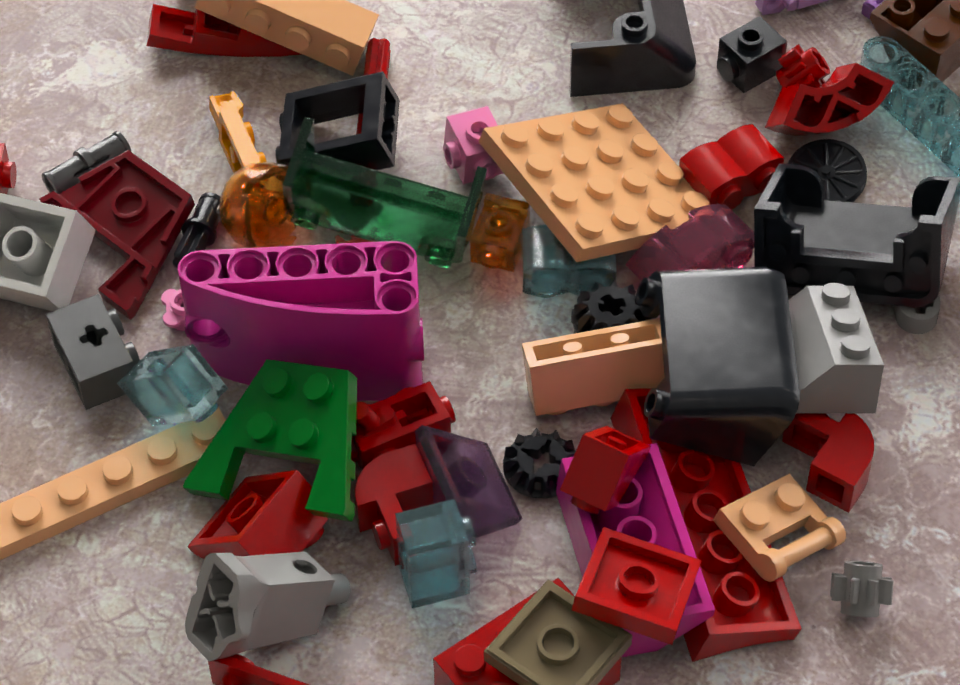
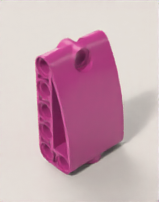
[177,241,424,401]

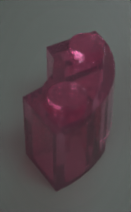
[625,204,754,281]

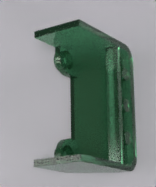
[282,117,487,268]

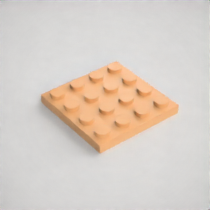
[479,103,723,262]

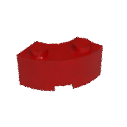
[765,63,894,136]

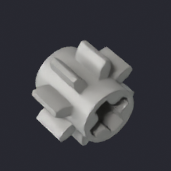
[830,560,894,617]

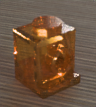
[470,193,530,272]

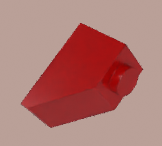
[560,426,651,514]

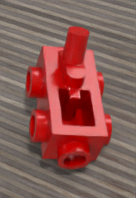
[351,381,456,470]

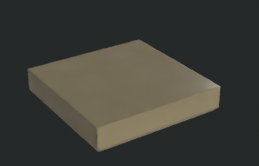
[484,579,632,685]

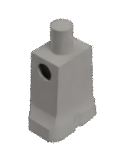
[185,551,351,662]

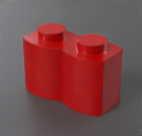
[679,124,784,212]

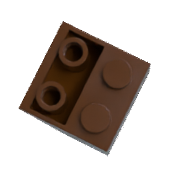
[870,0,960,91]

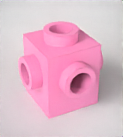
[443,106,503,184]

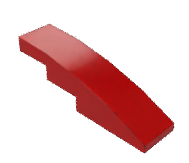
[146,4,302,57]

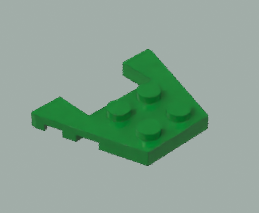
[183,359,357,522]

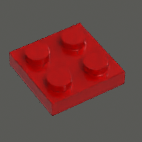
[571,527,702,645]

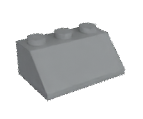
[788,283,884,413]

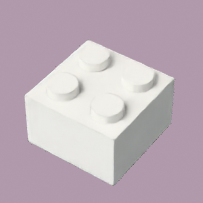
[0,193,96,311]

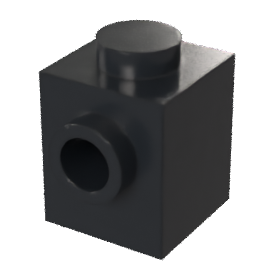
[717,16,787,93]

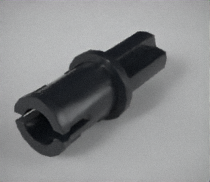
[172,192,227,268]

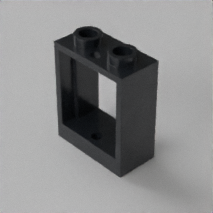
[275,71,400,188]

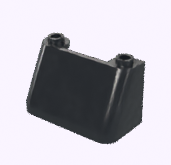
[754,164,960,307]
[636,267,800,467]

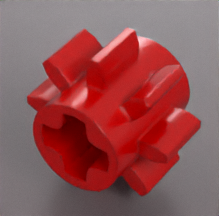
[776,44,830,88]

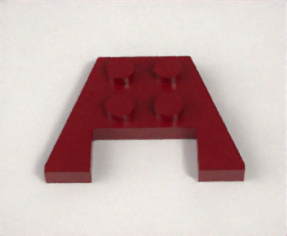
[39,150,195,320]

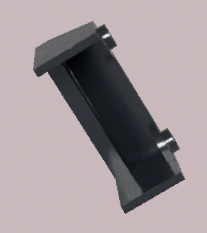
[569,0,696,97]

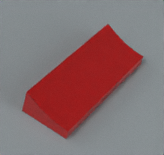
[610,388,802,662]

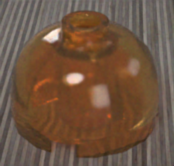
[219,162,309,248]

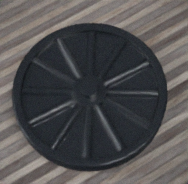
[788,139,867,202]

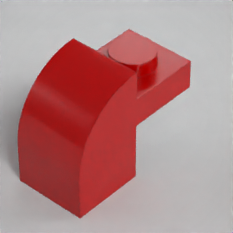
[782,413,874,513]
[355,444,434,566]

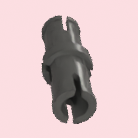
[41,131,131,194]

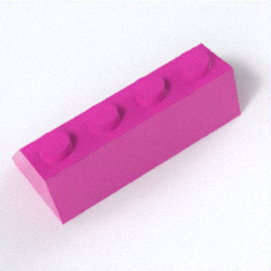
[556,443,715,657]

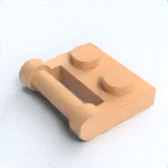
[713,473,846,582]

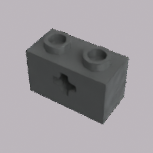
[46,294,142,410]

